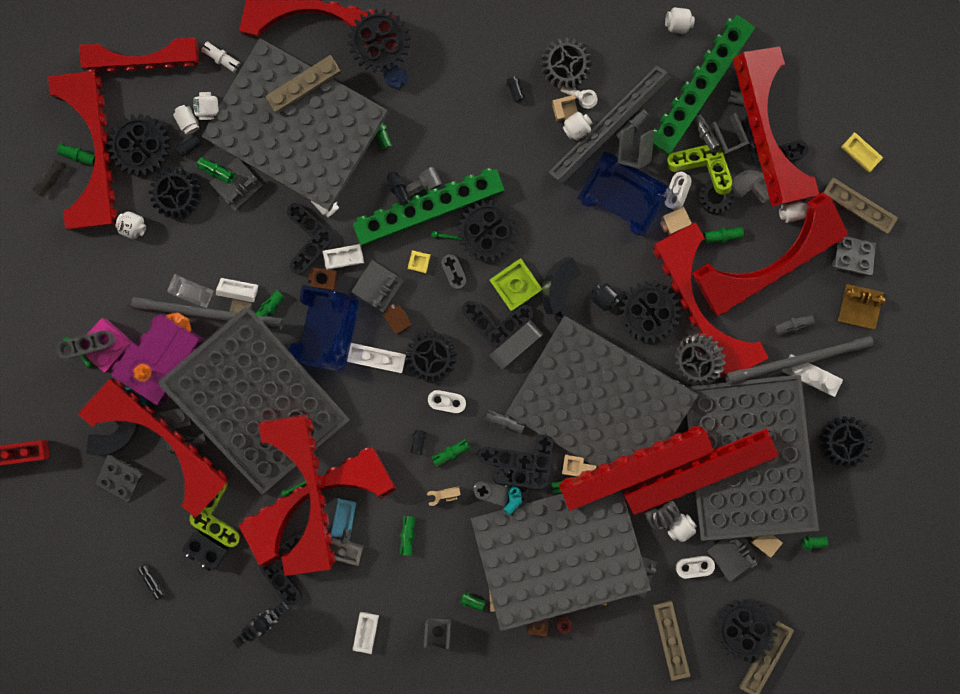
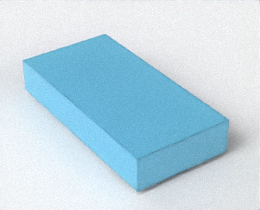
[331,498,357,539]

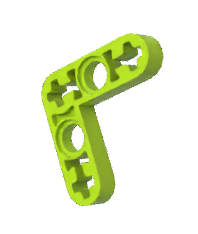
[667,145,732,195]
[189,483,241,547]

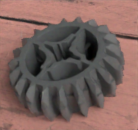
[541,37,593,90]
[674,333,727,385]

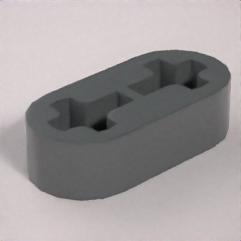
[441,254,466,289]

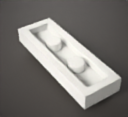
[346,343,406,373]
[782,354,843,397]

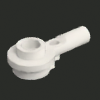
[561,84,598,109]

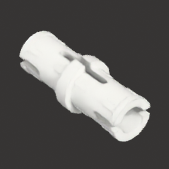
[201,41,240,73]

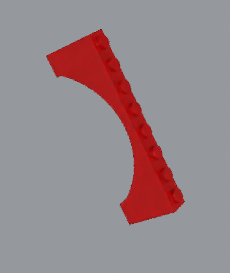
[239,0,400,57]
[733,46,819,207]
[48,71,118,231]
[692,192,848,316]
[653,222,769,380]
[78,378,228,518]
[259,414,335,576]
[239,447,397,568]

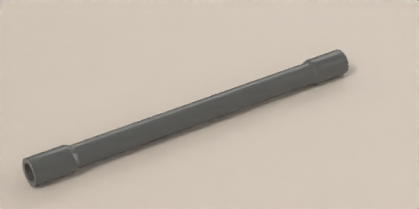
[131,297,283,330]
[725,336,874,384]

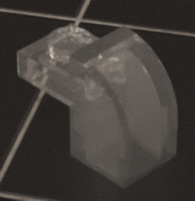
[732,170,769,203]
[167,274,214,308]

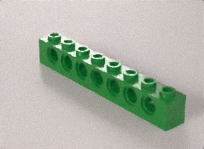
[653,14,755,157]
[352,167,504,246]

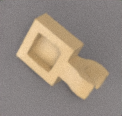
[562,455,596,476]
[427,486,461,506]

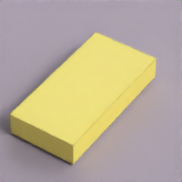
[841,132,883,172]

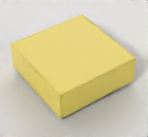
[408,250,431,274]

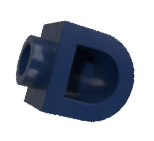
[384,66,408,90]

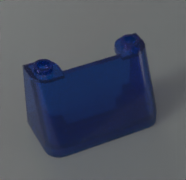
[577,152,670,236]
[288,285,359,372]

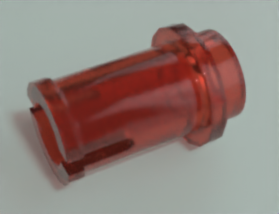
[557,616,572,633]

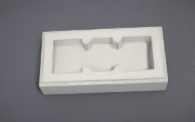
[323,244,364,270]
[216,278,258,302]
[353,612,379,654]

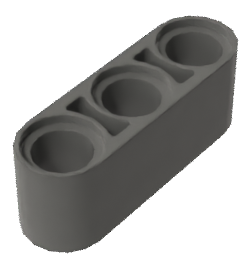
[489,320,543,370]
[56,331,116,359]

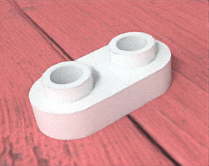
[665,172,692,210]
[428,390,466,413]
[676,556,715,578]

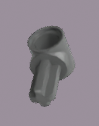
[405,167,443,197]

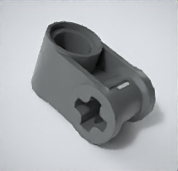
[473,481,512,506]

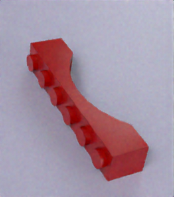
[79,37,199,73]

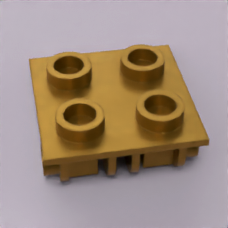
[838,284,885,330]

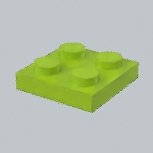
[489,258,542,311]

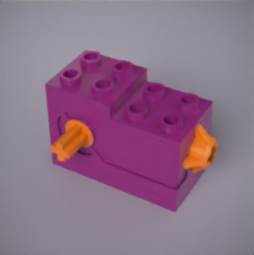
[111,312,206,405]

